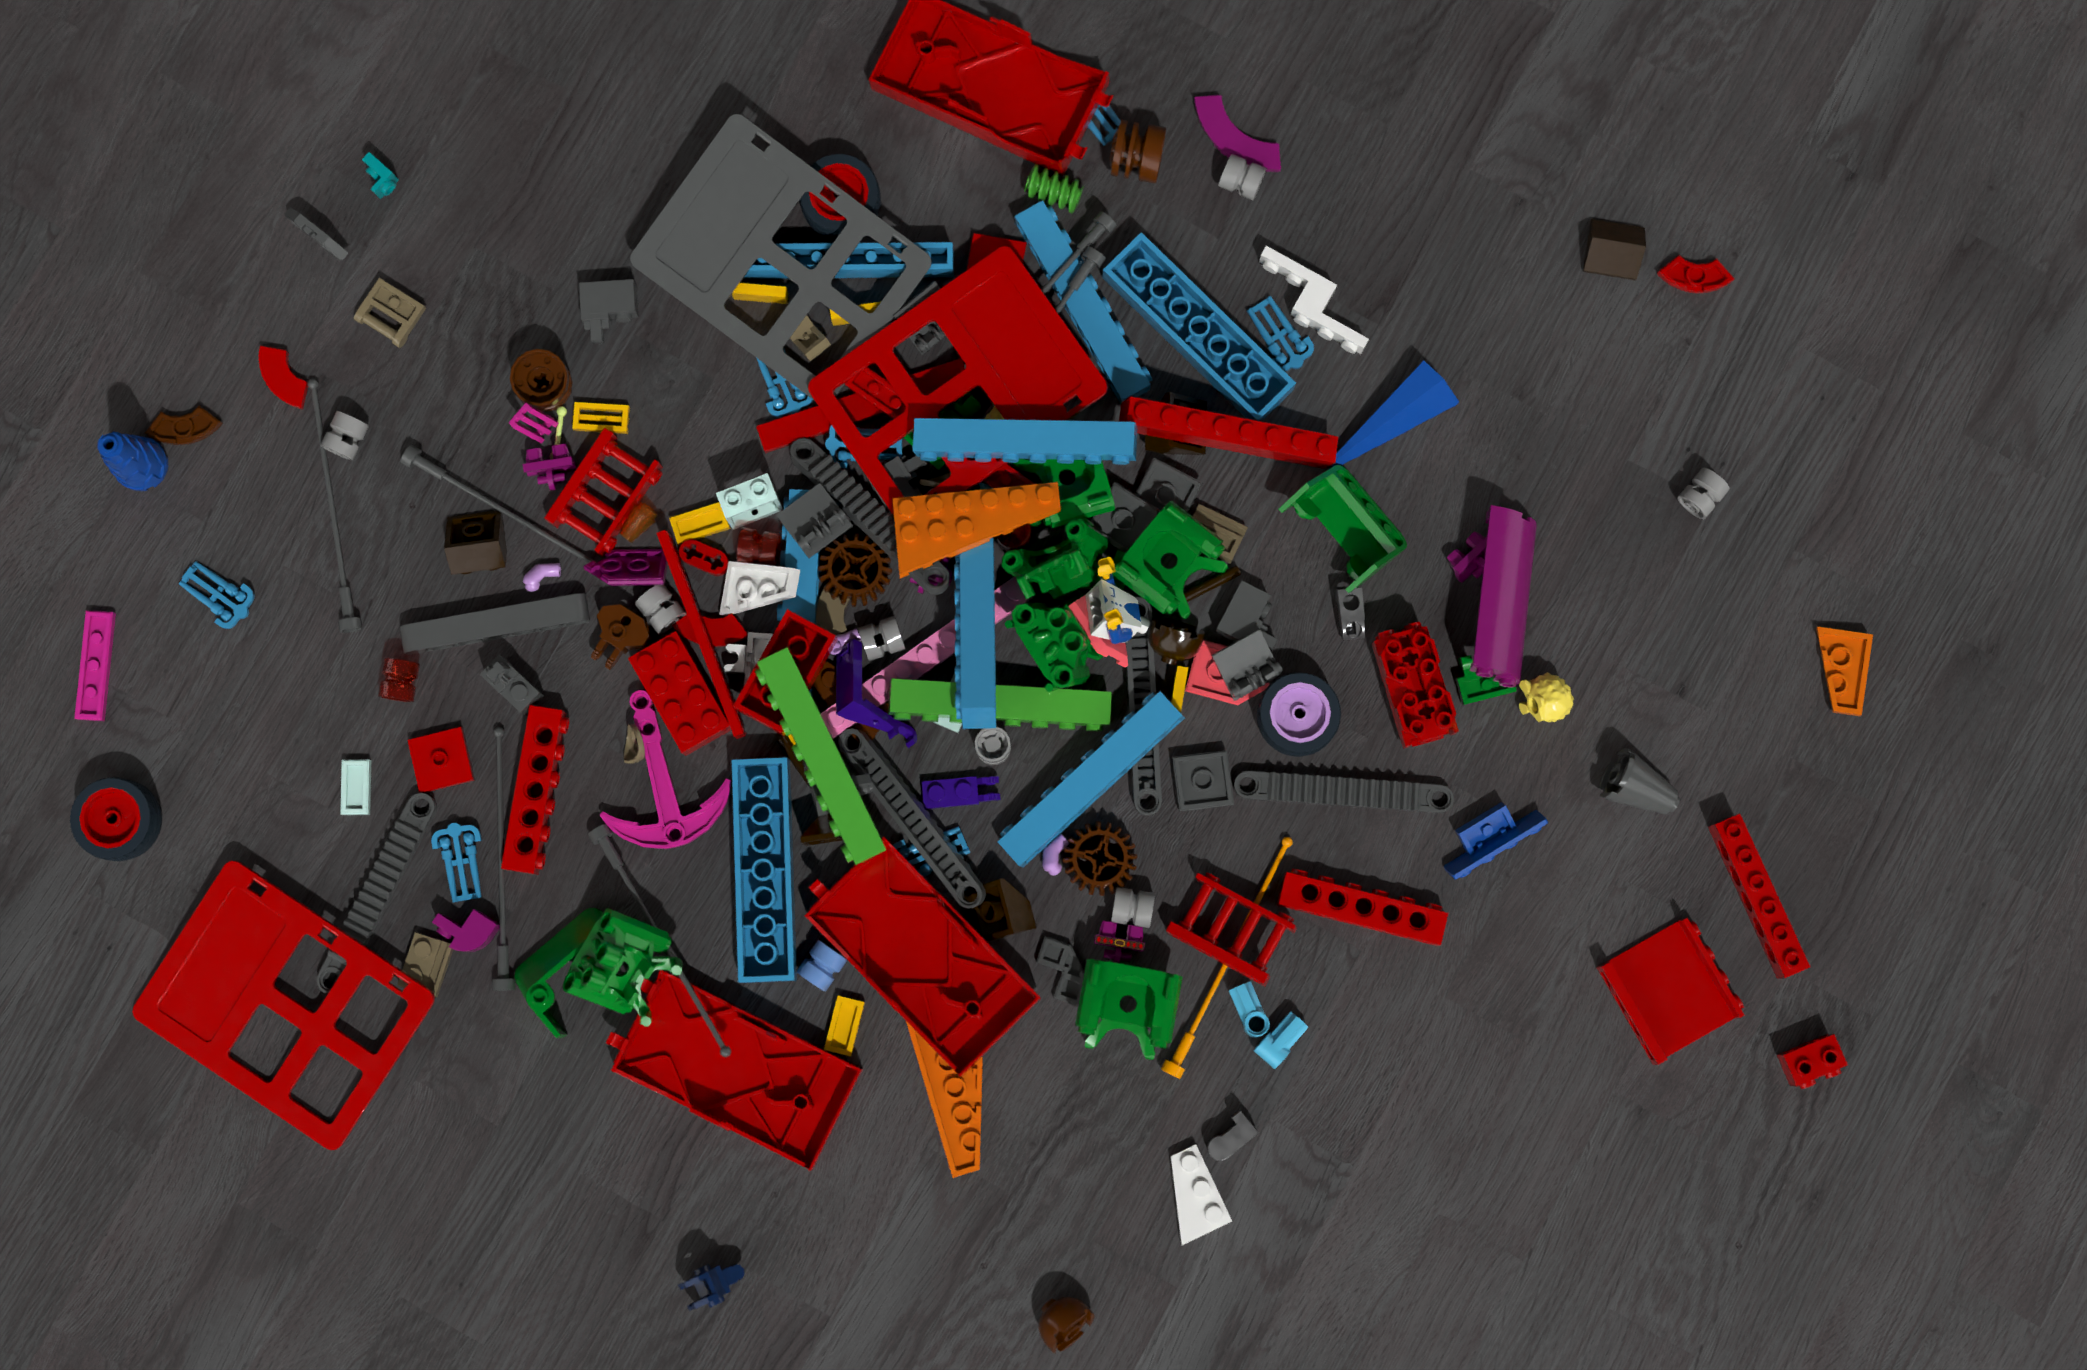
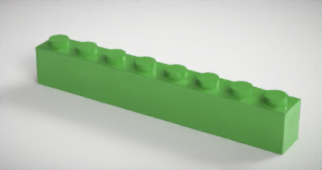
[755,647,886,865]
[888,679,1112,732]

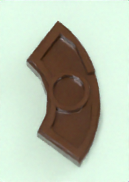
[145,406,223,445]

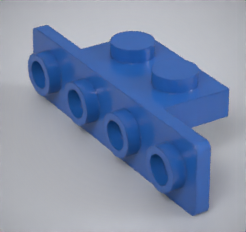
[1444,802,1548,879]

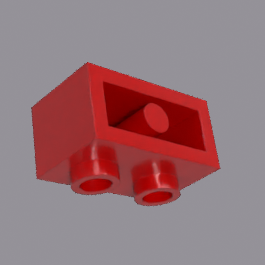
[1777,1034,1848,1089]

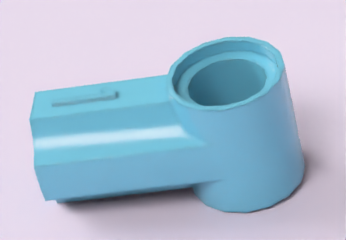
[1229,981,1270,1038]
[1253,1011,1308,1069]

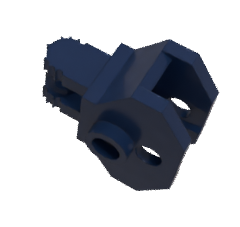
[678,1264,745,1311]

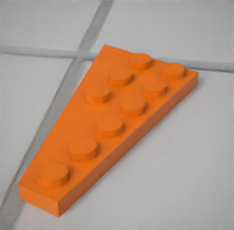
[892,482,1061,579]
[906,1021,983,1178]

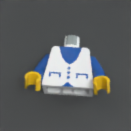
[1085,557,1150,644]

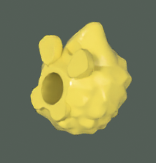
[1519,672,1574,723]

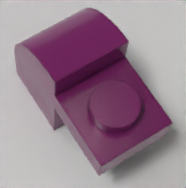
[432,909,500,952]

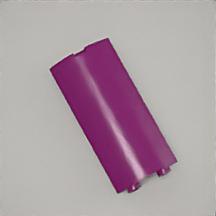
[1470,505,1537,687]

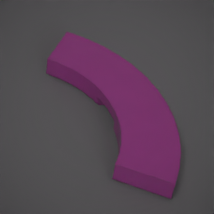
[1194,95,1281,172]

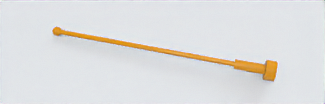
[1161,837,1293,1079]

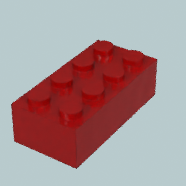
[733,609,838,736]
[628,631,731,756]

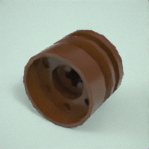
[1110,119,1167,184]
[510,349,573,413]

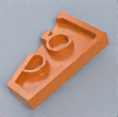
[1816,626,1873,716]

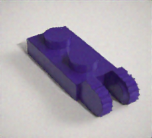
[922,776,1001,810]

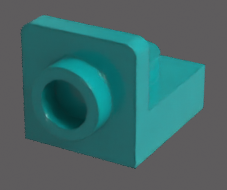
[362,152,399,199]

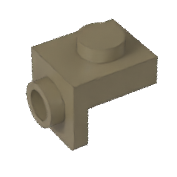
[790,316,831,361]

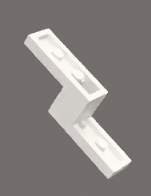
[1259,246,1369,354]

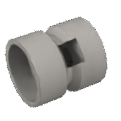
[1218,154,1267,201]
[320,411,369,461]
[1677,468,1730,519]
[635,585,687,635]
[858,616,905,661]
[975,727,1011,765]
[1111,887,1155,928]

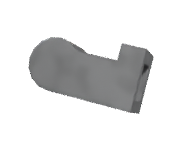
[1335,588,1365,640]
[1207,1110,1258,1161]

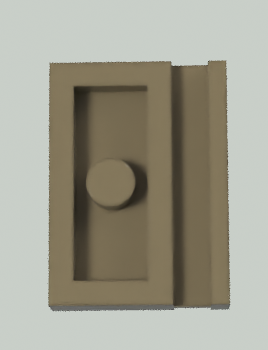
[1193,504,1248,564]
[397,932,454,998]

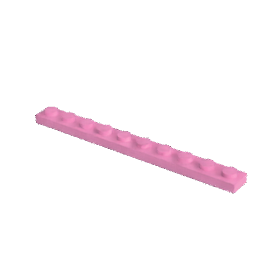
[820,576,1033,740]

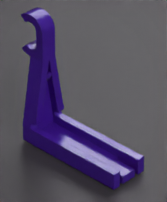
[836,639,917,748]

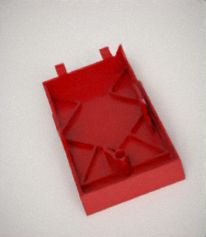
[869,0,1114,176]
[804,836,1041,1077]
[606,970,863,1171]

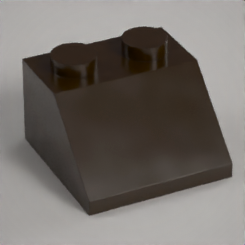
[444,510,507,575]

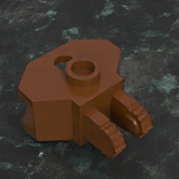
[591,604,652,670]

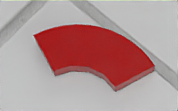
[1657,255,1734,293]
[259,346,308,409]
[672,614,748,647]

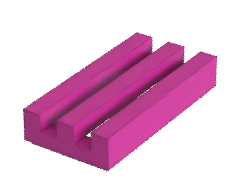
[509,403,559,444]

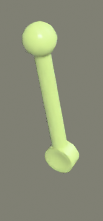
[550,406,567,459]

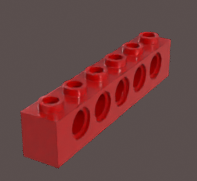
[501,705,570,875]
[1708,814,1810,979]
[1277,869,1449,946]

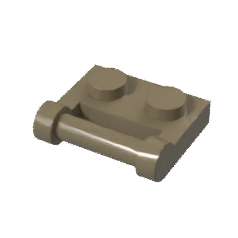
[354,278,426,348]

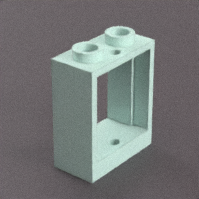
[716,473,783,530]

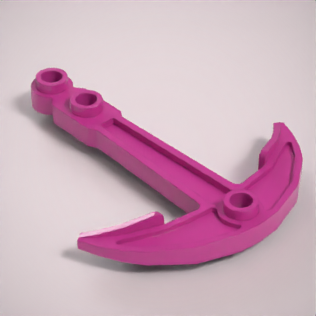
[600,690,731,849]

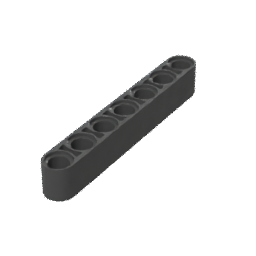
[400,593,590,655]

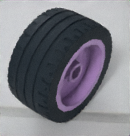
[1257,672,1341,757]

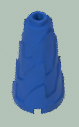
[97,431,168,491]

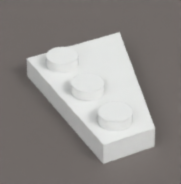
[719,561,800,616]
[1171,1144,1232,1245]

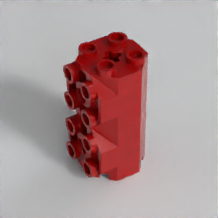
[1372,622,1459,749]

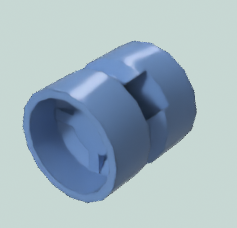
[796,940,847,992]

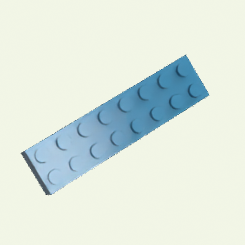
[1102,232,1296,422]
[954,537,996,729]
[732,757,797,983]

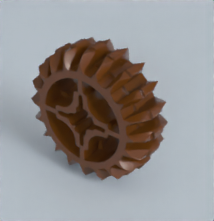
[818,533,892,607]
[1063,821,1137,896]

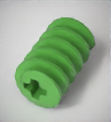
[1024,163,1084,213]

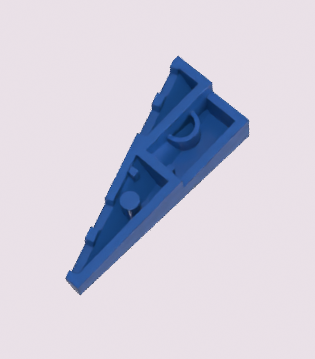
[1330,361,1459,467]

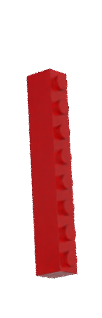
[1119,396,1338,469]

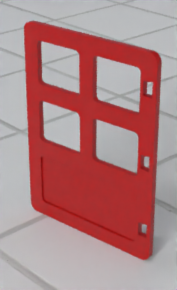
[808,246,1108,515]
[132,861,435,1150]

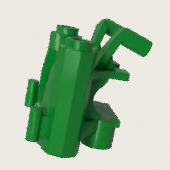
[1010,459,1115,528]
[1112,501,1228,619]
[1002,518,1108,600]
[1005,590,1104,692]
[563,908,682,1027]
[1075,959,1183,1060]

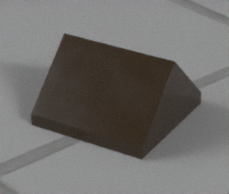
[1583,219,1646,281]

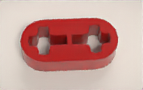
[679,539,729,576]

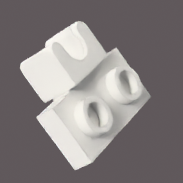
[724,632,773,685]

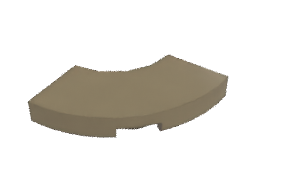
[816,571,855,635]

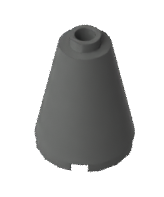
[1599,748,1680,815]

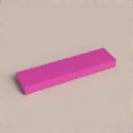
[74,610,116,721]

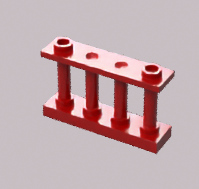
[544,428,663,557]
[1166,872,1297,987]

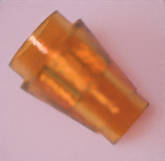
[620,501,658,543]

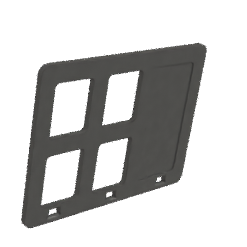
[630,114,932,401]

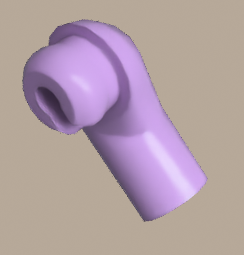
[523,563,561,592]
[830,628,862,655]
[1042,834,1070,876]

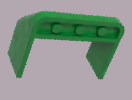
[1278,465,1407,593]
[514,908,604,1038]

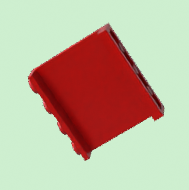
[1596,918,1745,1065]

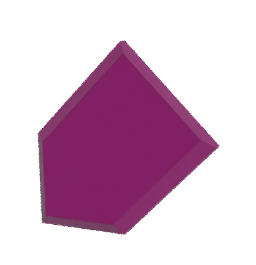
[584,549,668,586]

